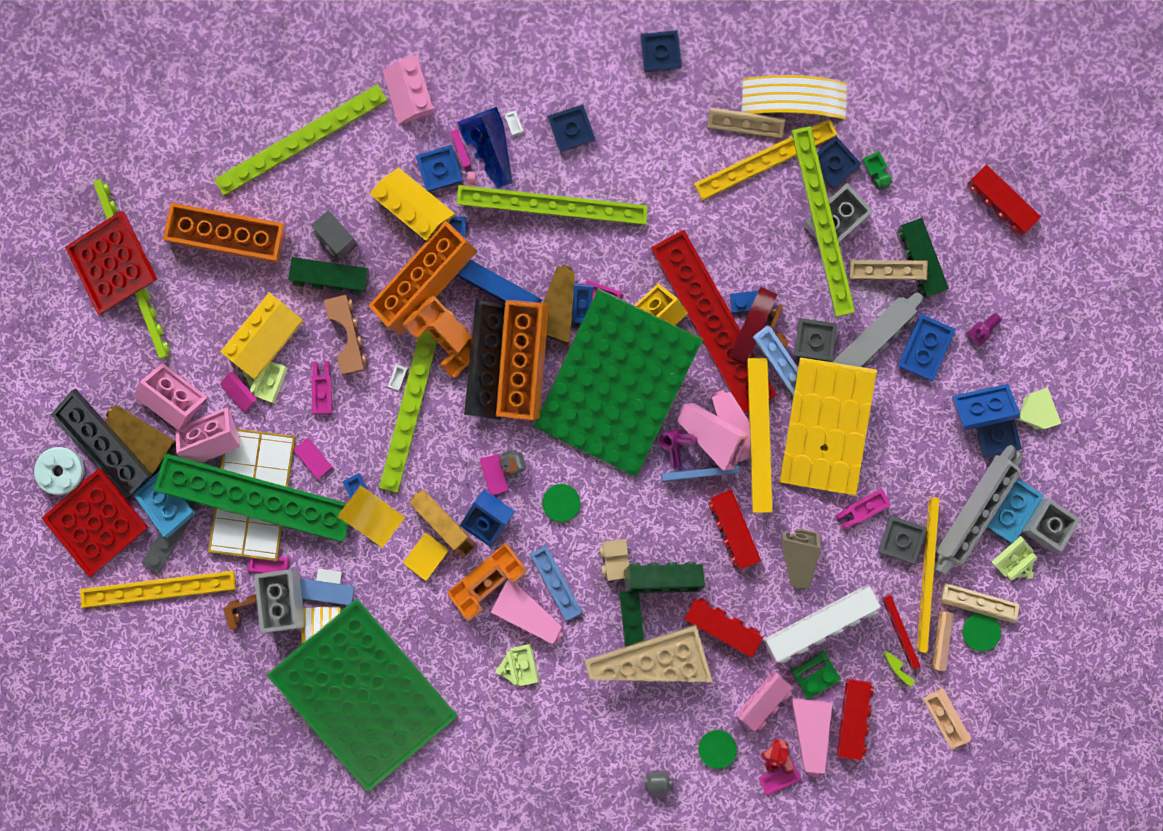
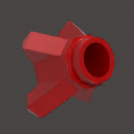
[760,739,793,774]

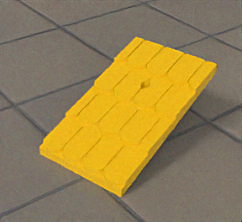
[780,358,877,496]

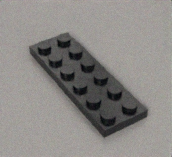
[464,300,505,420]
[51,389,152,500]

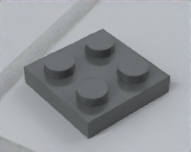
[793,318,837,362]
[878,515,927,564]

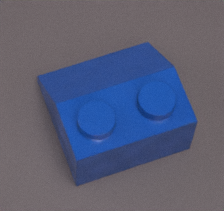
[460,490,516,547]

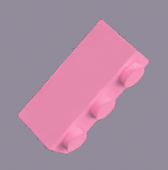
[382,55,435,125]
[134,363,208,431]
[175,407,240,463]
[736,671,792,732]

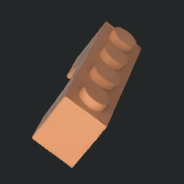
[324,295,368,376]

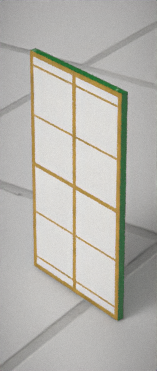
[208,428,296,562]

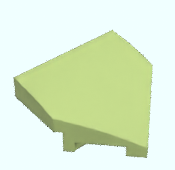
[242,362,288,403]
[1017,387,1061,430]
[992,536,1037,580]
[495,644,540,686]

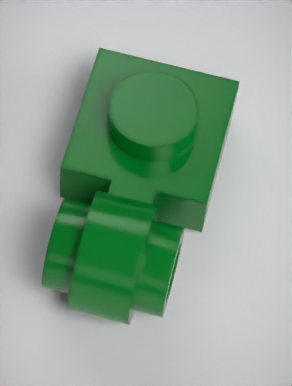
[861,151,892,190]

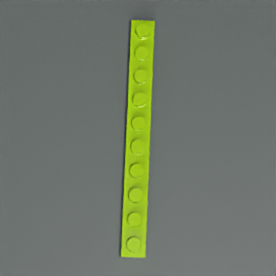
[214,84,388,196]
[791,126,855,317]
[93,179,171,360]
[456,185,648,225]
[379,330,438,493]

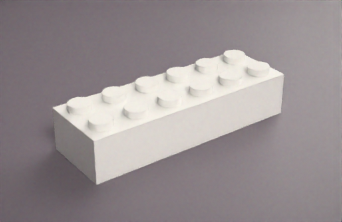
[763,586,881,663]

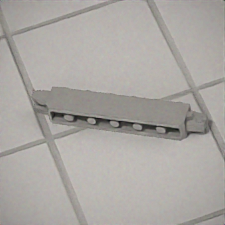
[832,292,923,367]
[934,445,1023,575]

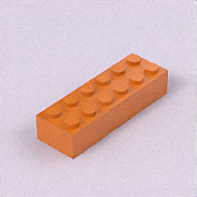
[163,202,287,264]
[368,221,478,336]
[496,300,549,420]

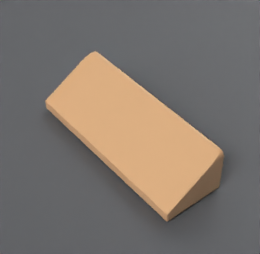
[932,611,954,671]
[923,687,971,750]

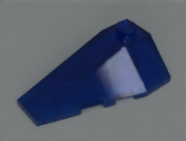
[457,106,513,188]

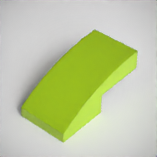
[883,651,915,687]

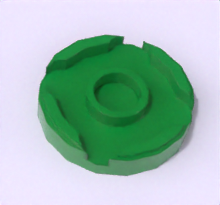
[542,484,581,522]
[961,613,1001,651]
[698,729,737,769]

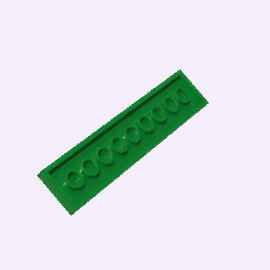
[154,454,348,543]

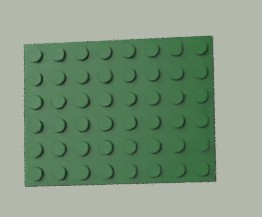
[533,288,703,477]
[266,598,458,792]

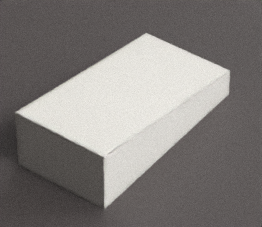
[504,110,524,137]
[388,364,408,391]
[316,569,342,584]

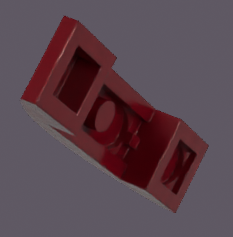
[729,286,778,364]

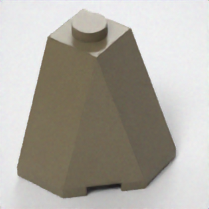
[782,529,821,590]

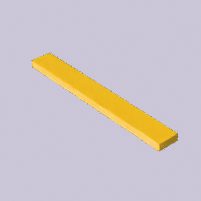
[694,118,838,201]
[747,358,772,513]
[917,497,940,653]
[80,571,236,608]

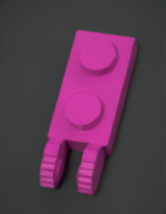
[311,361,332,415]
[835,488,891,530]

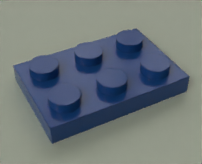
[897,314,956,382]
[952,384,1020,430]

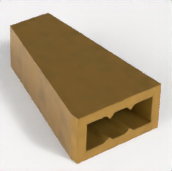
[543,264,575,345]
[105,404,176,474]
[409,489,477,558]

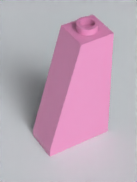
[711,390,750,462]
[677,403,749,471]
[491,579,563,644]
[791,698,832,776]

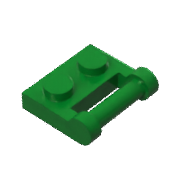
[790,650,841,699]

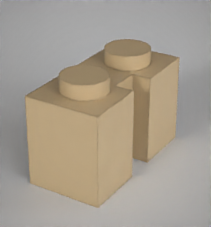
[599,539,629,581]

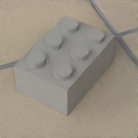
[803,183,873,243]
[254,569,305,633]

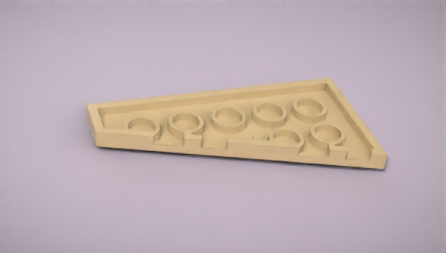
[584,625,713,682]

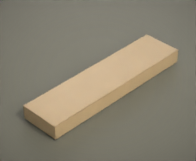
[707,108,785,138]
[850,260,928,280]
[940,583,1019,624]

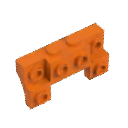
[402,296,472,378]
[447,543,528,621]

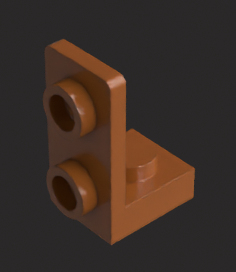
[765,304,789,348]
[223,594,257,630]

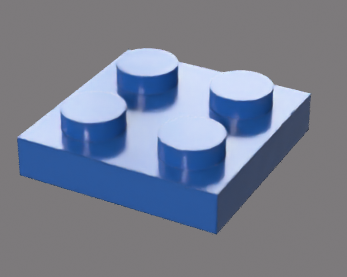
[415,144,463,192]

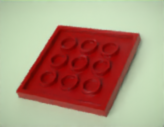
[65,211,158,315]
[41,468,149,577]

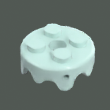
[34,447,85,496]

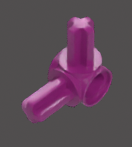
[965,313,1002,347]
[659,428,697,467]

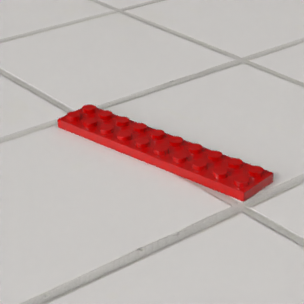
[651,229,777,414]

